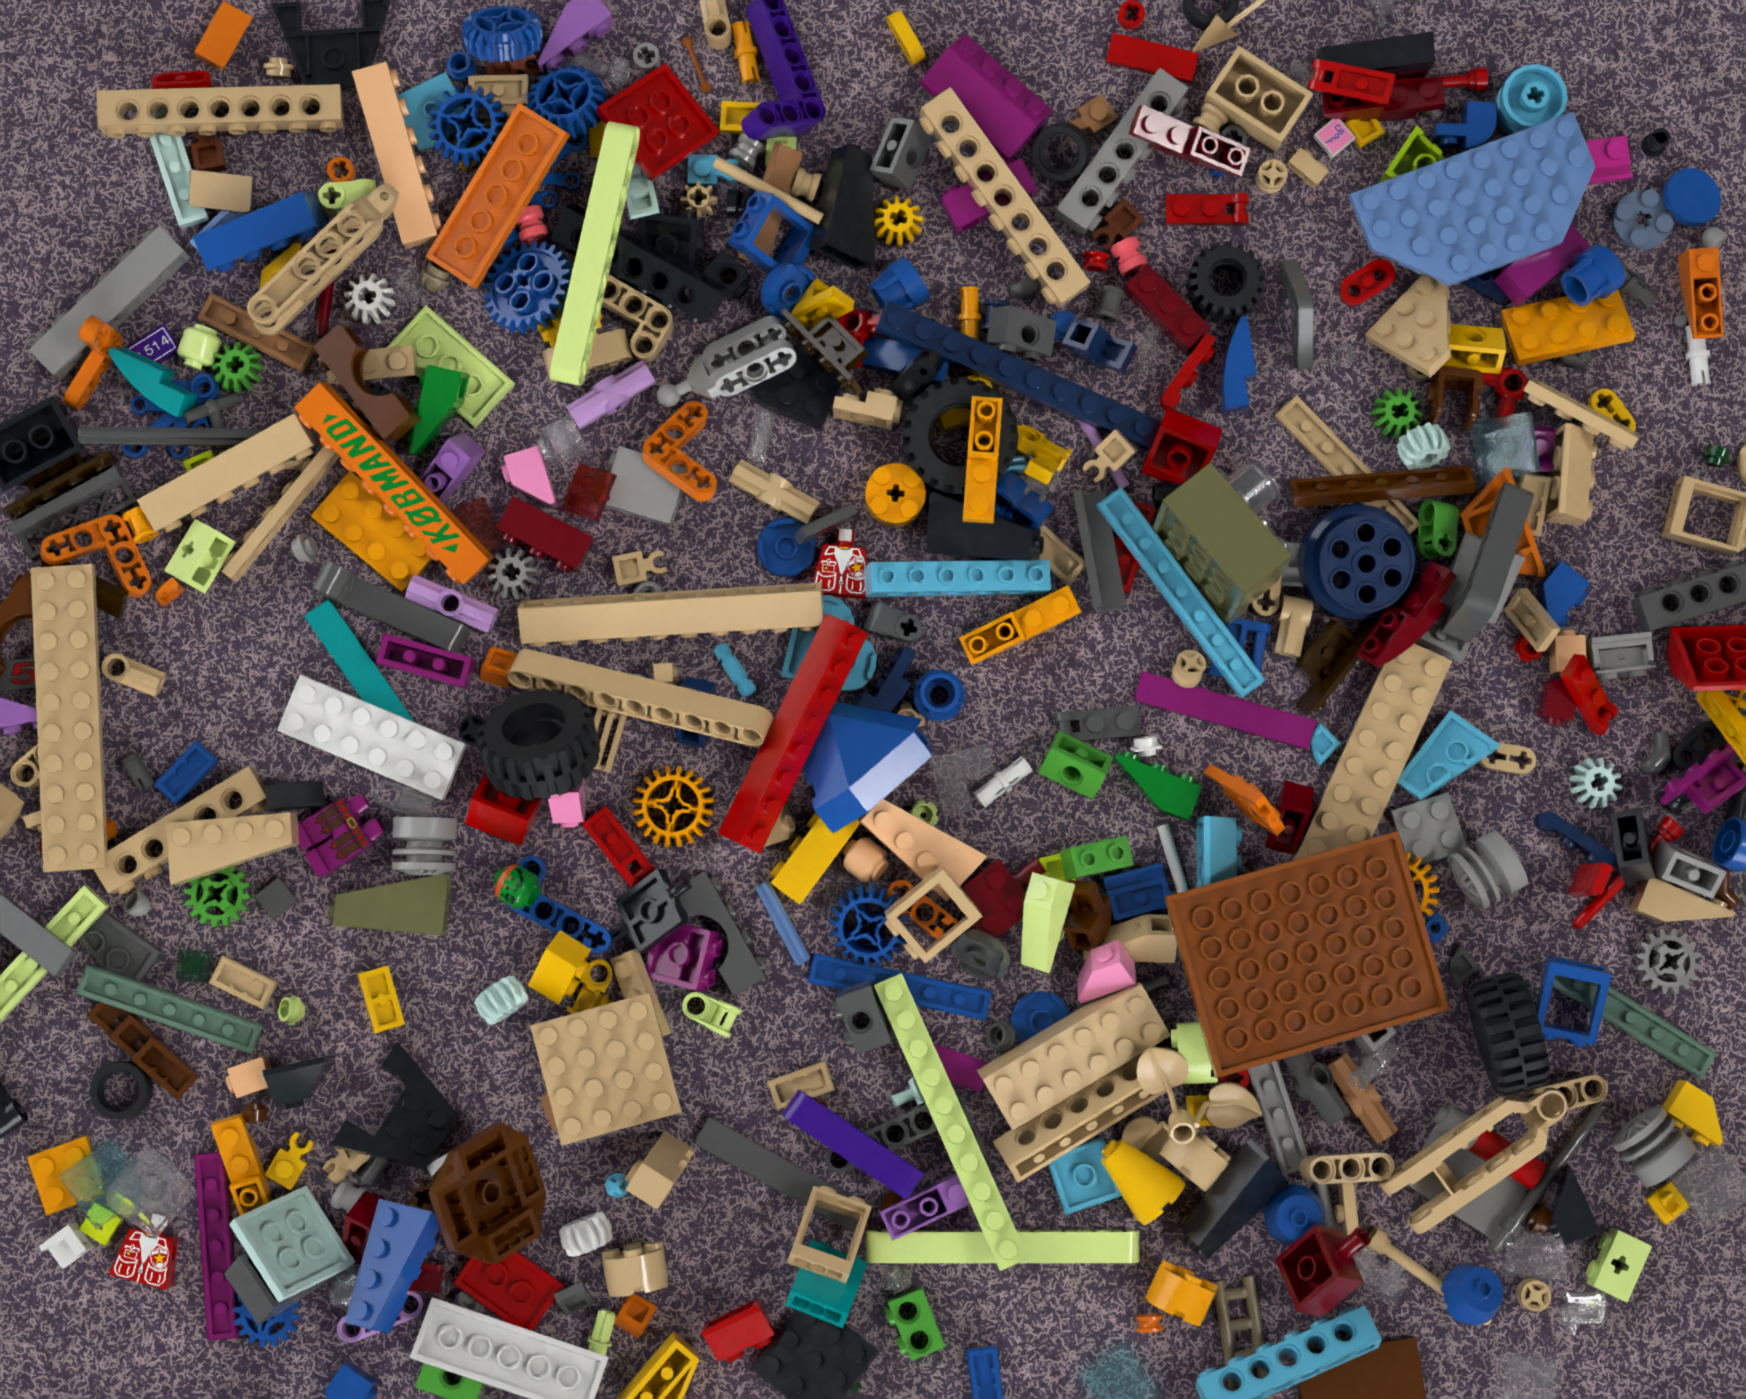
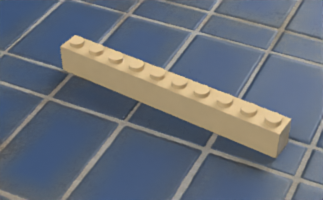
[517,582,825,647]

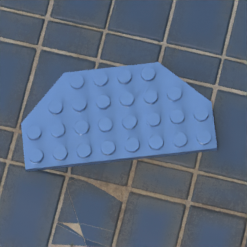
[1348,112,1596,286]

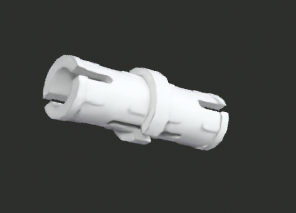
[1685,325,1711,387]
[973,756,1033,808]

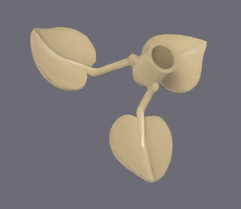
[1122,1046,1262,1159]

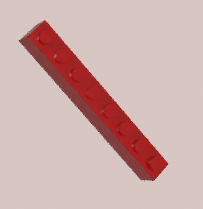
[718,614,868,854]

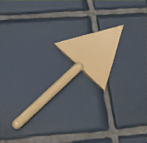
[1193,0,1266,52]

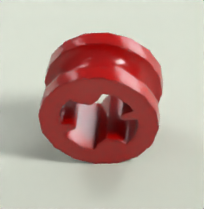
[1117,0,1145,30]
[1081,250,1109,272]

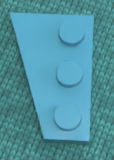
[1397,710,1500,801]

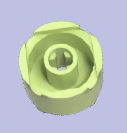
[1171,1022,1218,1085]

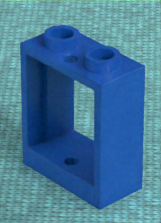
[727,190,814,274]
[1535,955,1612,1047]

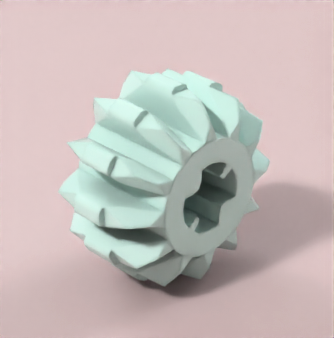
[1396,422,1451,470]
[1569,758,1623,809]
[474,976,529,1024]

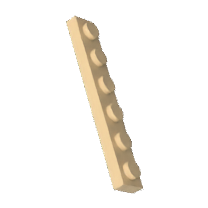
[221,443,340,583]

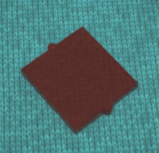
[561,463,617,522]
[450,497,504,551]

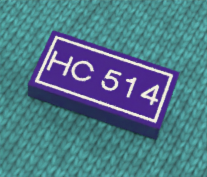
[126,324,179,364]

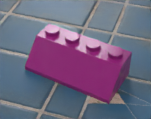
[919,33,1053,162]

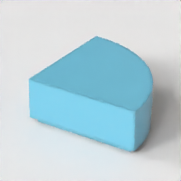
[1310,723,1341,766]

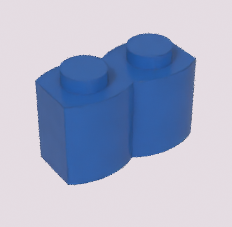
[994,471,1053,528]

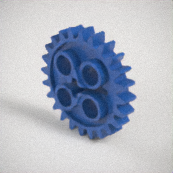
[482,241,573,334]

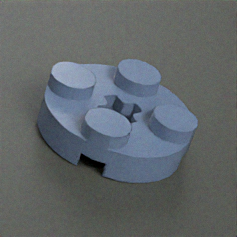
[1611,189,1674,250]

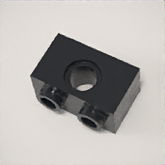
[1610,808,1656,883]

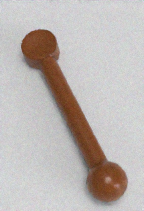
[682,36,712,94]

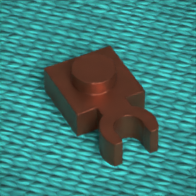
[486,51,539,75]
[190,132,227,172]
[1091,198,1145,252]

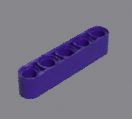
[781,1089,924,1200]

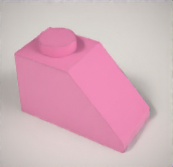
[501,445,558,509]
[548,780,586,827]
[1077,940,1136,1004]

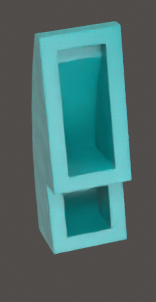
[108,347,198,417]

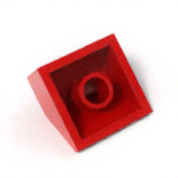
[1141,407,1223,484]
[465,774,542,846]
[701,1298,776,1363]

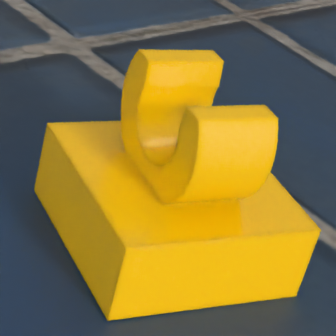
[1645,1181,1690,1225]

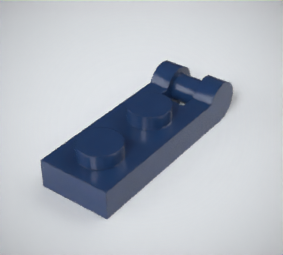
[1534,812,1617,866]

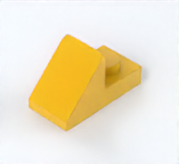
[791,279,855,330]

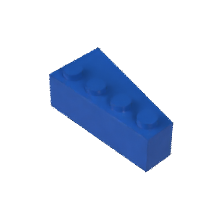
[193,191,329,274]
[344,1199,440,1333]

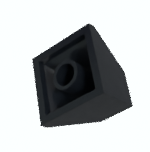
[262,1055,336,1110]
[1548,1165,1600,1246]

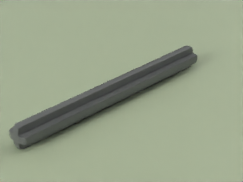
[78,426,261,447]

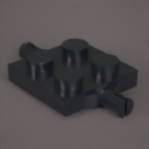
[611,868,692,953]

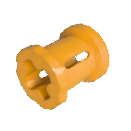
[122,506,160,544]

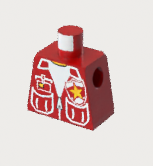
[813,529,869,600]
[109,1211,179,1290]

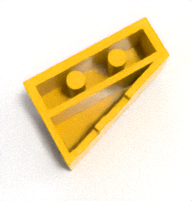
[616,1331,699,1399]

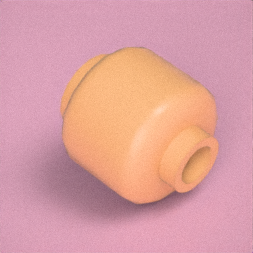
[843,837,889,882]

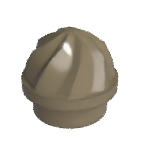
[421,261,450,292]

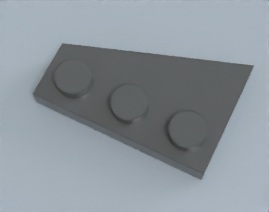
[79,910,164,982]

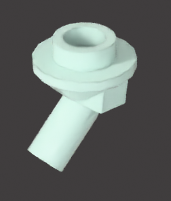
[891,1076,925,1107]

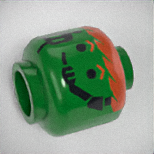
[493,864,541,909]

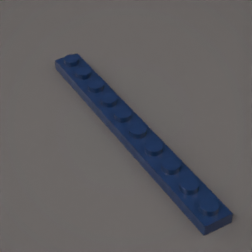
[875,301,1161,450]

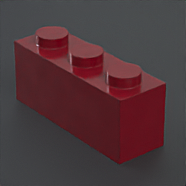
[1124,264,1210,355]
[496,496,595,574]

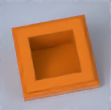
[480,646,517,689]
[614,1292,658,1339]

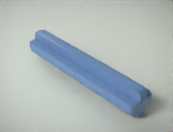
[756,881,810,965]

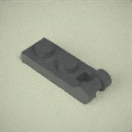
[1054,705,1141,741]

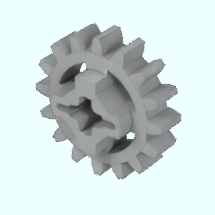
[1633,929,1702,994]

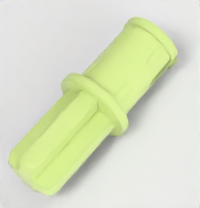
[587,1309,616,1356]

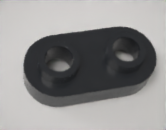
[1671,721,1725,772]

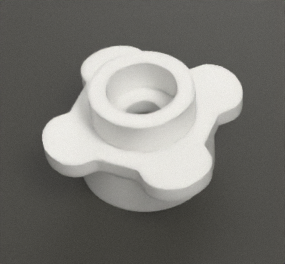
[1130,735,1162,757]

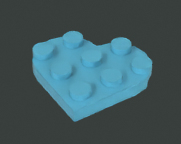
[781,595,877,691]

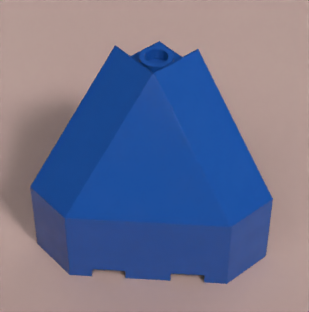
[803,702,933,833]

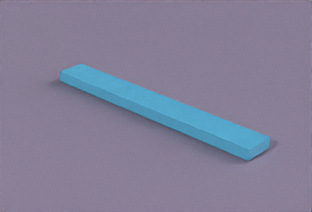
[1096,487,1266,699]

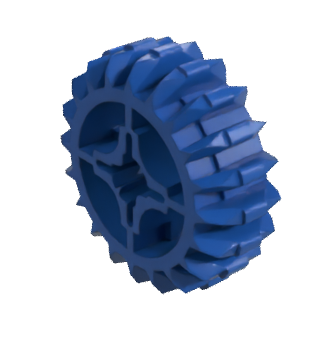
[462,5,543,63]
[527,63,607,140]
[427,85,508,167]
[829,884,911,966]

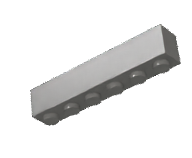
[28,225,191,381]

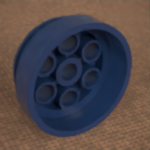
[1298,504,1416,620]

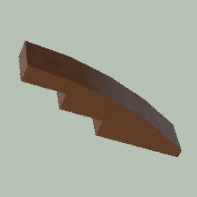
[87,1002,199,1100]

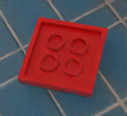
[597,63,721,182]

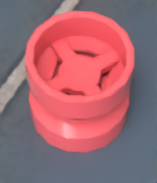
[516,205,549,244]
[1110,236,1149,276]

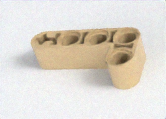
[571,263,674,363]

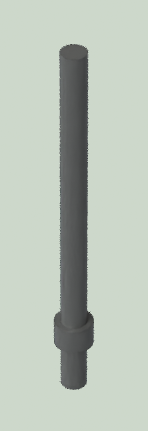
[1487,1103,1606,1254]

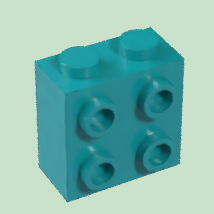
[785,1240,868,1328]

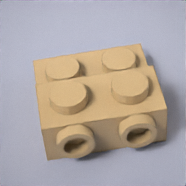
[833,388,903,430]

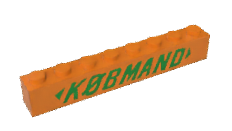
[294,382,495,585]

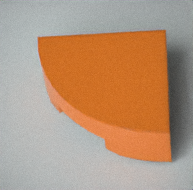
[155,577,186,607]

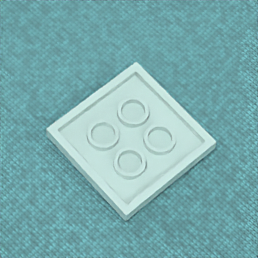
[229,1186,355,1302]

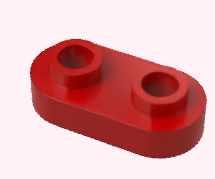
[151,70,213,89]
[1339,259,1395,307]

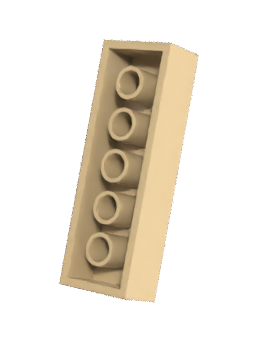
[977,979,1171,1130]

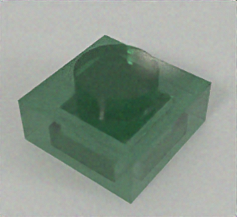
[176,949,212,983]

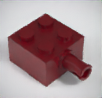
[950,857,1047,939]
[1275,1224,1371,1317]

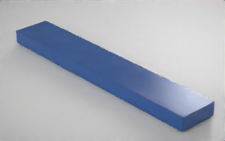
[807,953,992,1021]

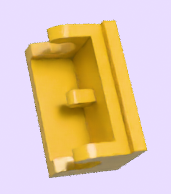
[357,965,405,1034]

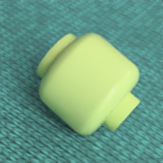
[177,324,222,371]

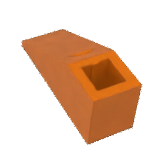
[1678,247,1724,339]

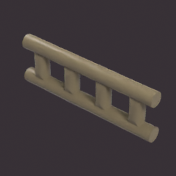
[1212,1275,1274,1399]

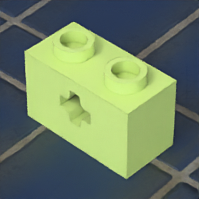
[164,519,236,594]
[1586,1228,1652,1303]

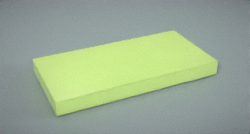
[388,305,515,428]

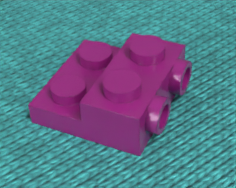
[645,924,724,992]

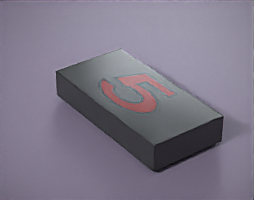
[794,504,857,546]
[0,658,36,693]

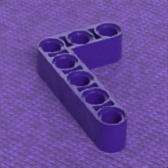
[741,0,826,140]

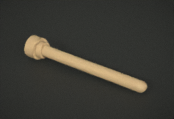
[1364,1226,1492,1325]

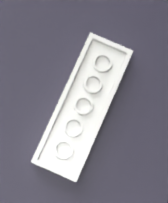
[277,675,467,800]
[410,1297,609,1399]

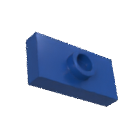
[154,740,220,806]
[966,1345,1004,1399]

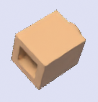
[1549,630,1587,675]
[226,1056,272,1098]

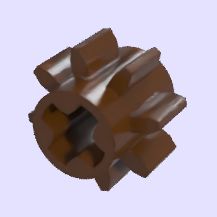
[406,1179,434,1212]

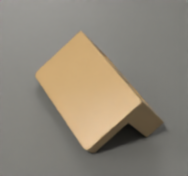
[188,170,252,213]

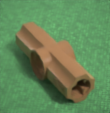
[1326,1052,1398,1144]

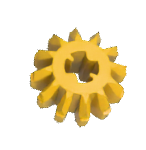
[874,195,924,248]

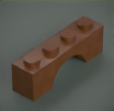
[313,323,422,443]
[0,571,33,678]

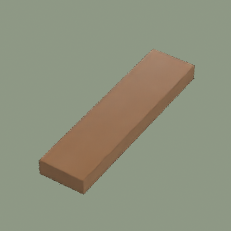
[737,142,803,264]
[197,293,316,374]

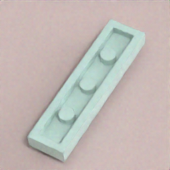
[149,109,209,229]

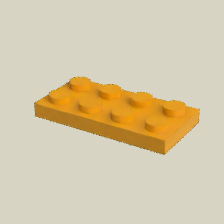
[1500,290,1635,366]
[311,472,433,594]

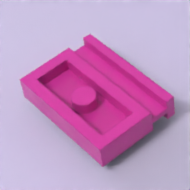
[1585,136,1633,185]

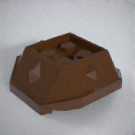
[428,1122,546,1265]

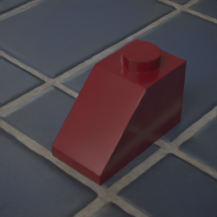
[1265,780,1314,855]
[342,1191,385,1265]

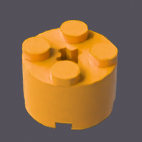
[865,463,926,528]
[1145,1259,1218,1326]

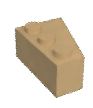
[624,1131,695,1210]

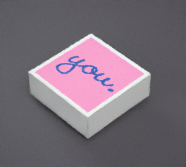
[1313,119,1356,159]

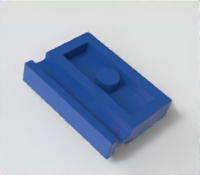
[1103,863,1171,921]

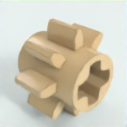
[680,181,718,217]

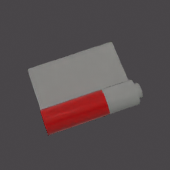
[1406,1104,1546,1240]

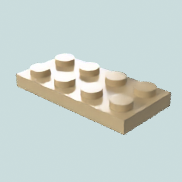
[1524,378,1641,450]

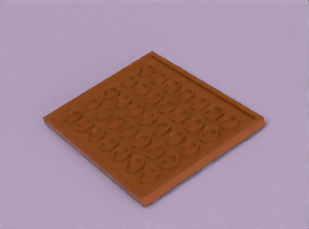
[1164,831,1450,1078]

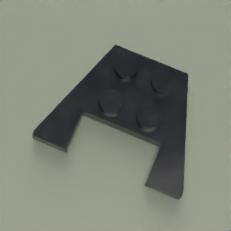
[272,0,390,89]
[330,1042,459,1169]

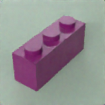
[941,158,1037,235]
[1494,223,1590,308]
[376,633,477,690]

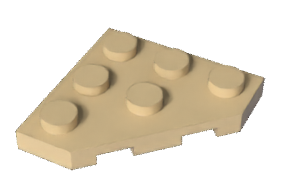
[1365,274,1451,378]

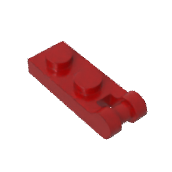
[1307,59,1396,106]
[1165,193,1249,226]
[1160,332,1216,411]
[1560,654,1619,735]
[582,806,656,888]

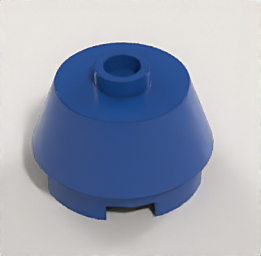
[1264,1185,1325,1246]
[1441,1263,1503,1325]

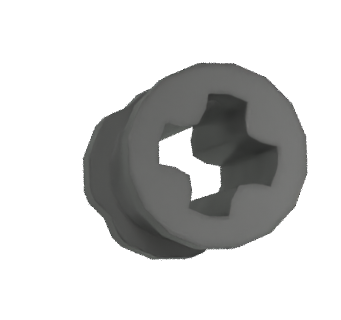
[1093,285,1126,323]

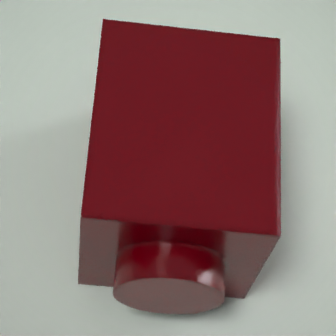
[1537,679,1576,727]

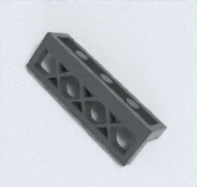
[8,466,138,560]
[1073,489,1127,614]

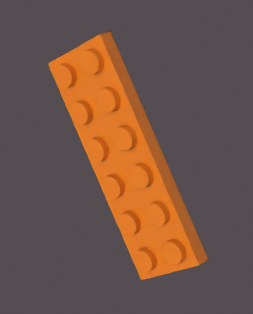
[425,102,570,289]

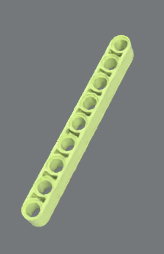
[550,121,640,386]
[866,1230,1140,1263]

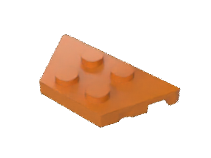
[1459,466,1547,577]
[1203,764,1286,836]

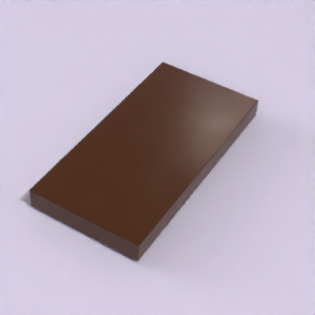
[1294,1336,1426,1399]

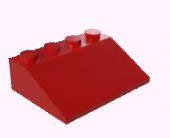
[1665,625,1746,691]

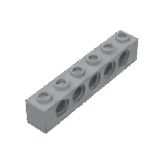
[1055,68,1189,236]

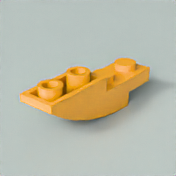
[963,396,1003,524]
[959,585,1083,665]
[210,1113,273,1216]

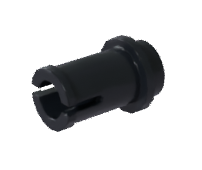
[1641,128,1671,157]

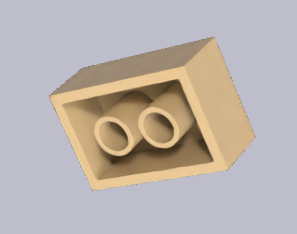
[1202,46,1313,152]

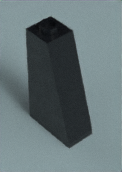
[1312,32,1435,83]
[809,143,875,271]
[926,491,1044,561]
[1179,1138,1289,1259]

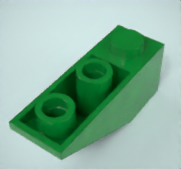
[407,365,470,455]
[1113,751,1202,822]

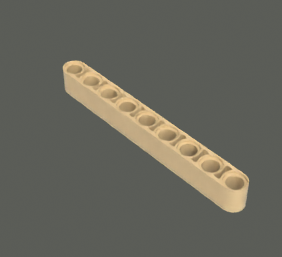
[507,649,773,747]

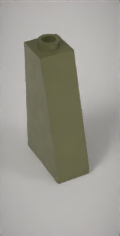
[329,874,453,936]

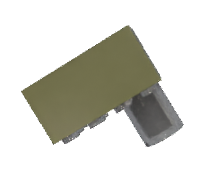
[1153,458,1292,627]

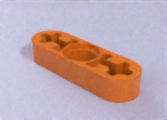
[887,880,959,945]

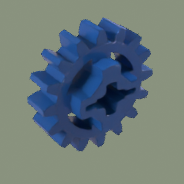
[233,1296,303,1348]

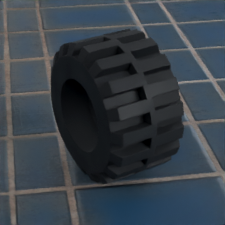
[1186,241,1265,323]

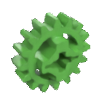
[184,866,253,927]

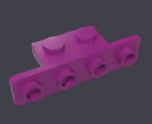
[1660,742,1746,814]

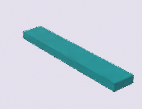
[304,599,416,722]

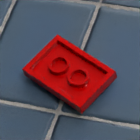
[453,1251,565,1331]

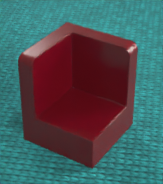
[408,1258,446,1294]

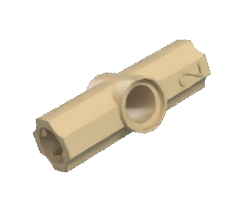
[729,459,820,525]

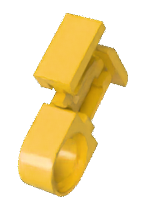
[1017,425,1072,485]
[567,960,620,1014]

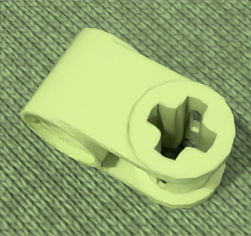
[318,179,376,216]
[682,991,743,1038]

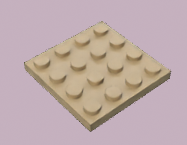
[530,992,682,1146]

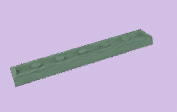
[1552,955,1717,1080]
[76,963,264,1054]

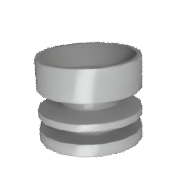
[391,817,458,876]
[1448,830,1528,911]
[1611,1105,1697,1187]

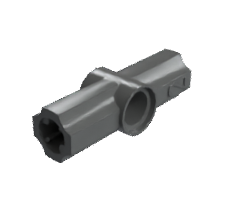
[1282,1051,1351,1127]

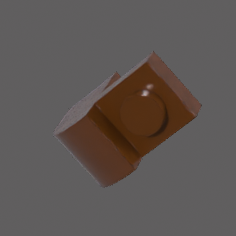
[1063,880,1112,951]

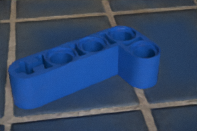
[505,856,613,954]

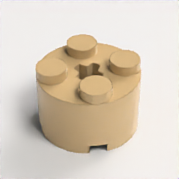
[1159,1128,1232,1192]
[601,1241,668,1297]

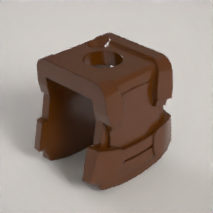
[1426,366,1484,433]

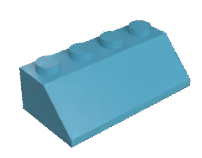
[1196,816,1242,887]

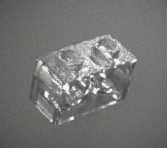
[536,414,589,467]

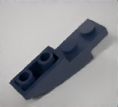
[850,645,917,713]

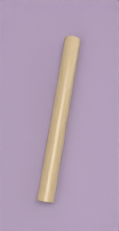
[713,156,824,225]

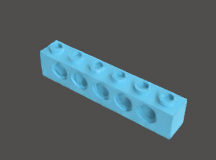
[865,560,1051,597]
[1195,1305,1382,1399]

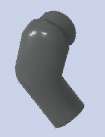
[1010,274,1041,300]
[1557,351,1593,368]
[1641,731,1672,774]

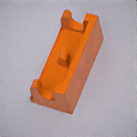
[194,1,253,71]

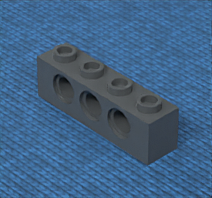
[1631,559,1746,632]

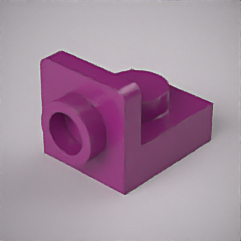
[1519,426,1556,475]

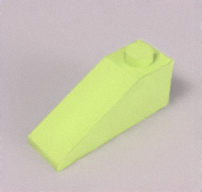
[1021,872,1075,973]

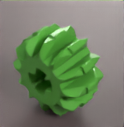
[212,342,265,394]
[1371,388,1424,439]

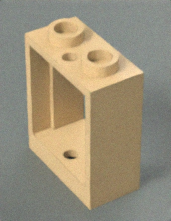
[1661,476,1746,557]
[884,865,983,963]
[787,1186,872,1284]

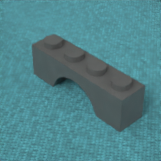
[679,871,768,996]

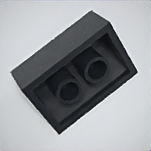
[0,395,84,492]

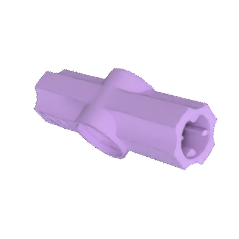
[566,360,656,429]
[404,574,499,634]

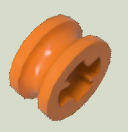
[327,156,356,182]
[1135,1313,1164,1333]

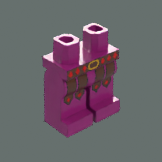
[298,793,386,878]

